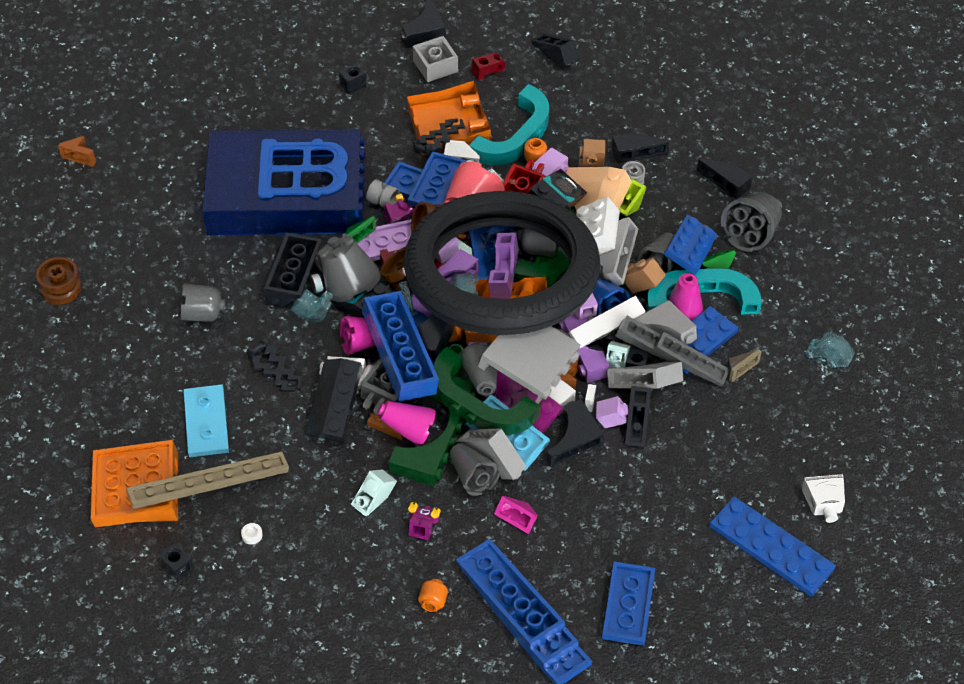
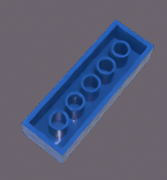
[362,291,439,402]

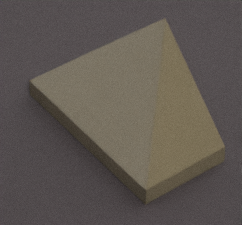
[729,349,761,382]

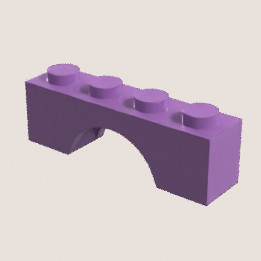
[488,233,518,299]
[412,249,479,317]
[558,313,610,383]

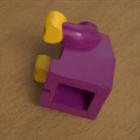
[383,194,415,224]
[408,502,441,540]

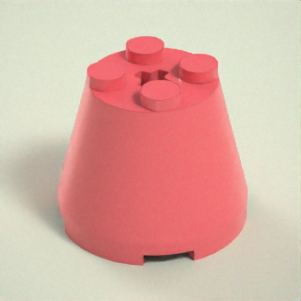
[443,161,505,204]

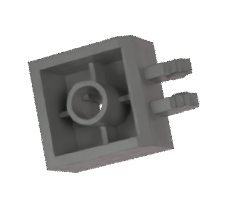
[360,358,403,415]

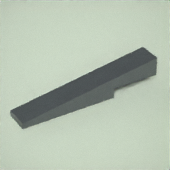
[615,315,730,387]

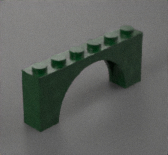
[388,376,477,486]

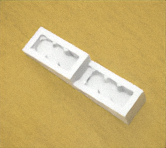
[568,296,646,349]

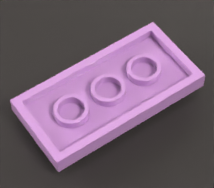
[342,219,411,261]

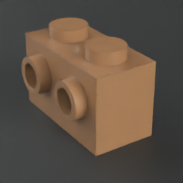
[579,139,605,167]
[624,258,666,293]

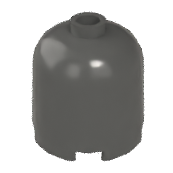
[518,228,558,258]
[181,283,225,322]

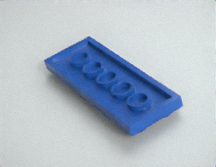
[709,496,836,597]

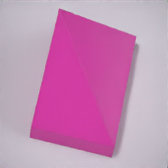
[494,496,538,534]

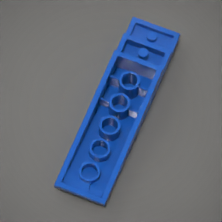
[456,539,592,684]

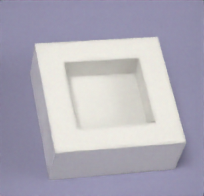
[585,384,596,412]

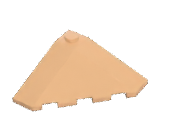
[566,167,632,211]

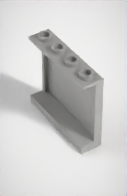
[478,326,581,404]

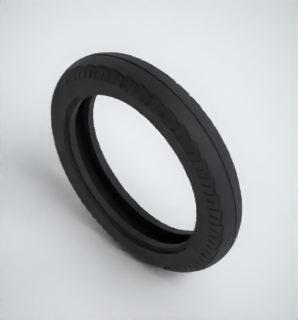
[404,191,600,335]

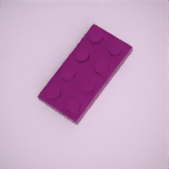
[483,370,564,434]

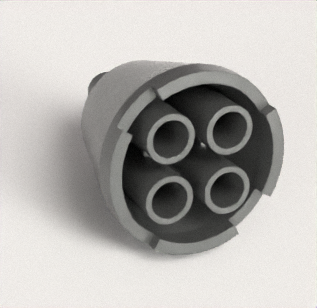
[721,192,782,252]
[318,236,381,302]

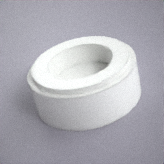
[310,273,323,293]
[241,523,263,545]

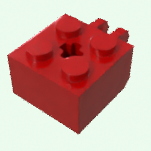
[503,159,546,193]

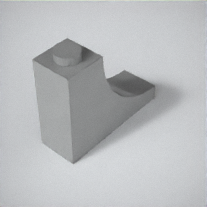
[635,300,697,345]
[607,362,683,388]
[456,429,527,480]

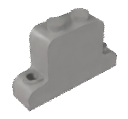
[599,217,638,286]

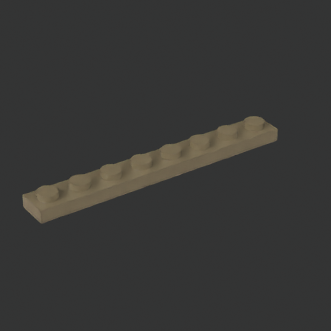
[126,452,289,509]

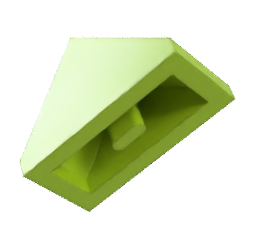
[619,178,646,216]

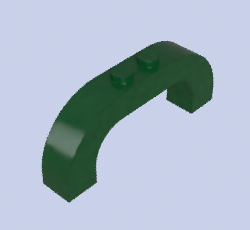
[513,208,576,288]
[433,347,541,435]

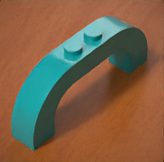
[469,84,549,166]
[646,268,762,315]

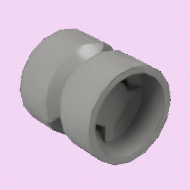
[622,161,645,185]
[366,179,400,208]

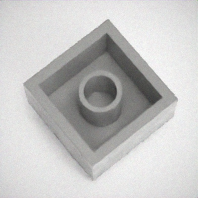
[413,36,458,82]

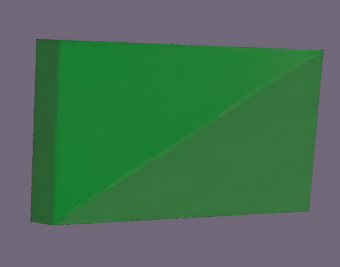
[346,216,376,243]
[701,250,736,269]

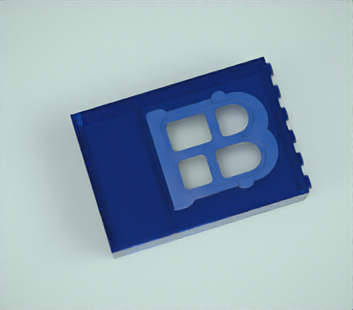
[203,129,365,235]

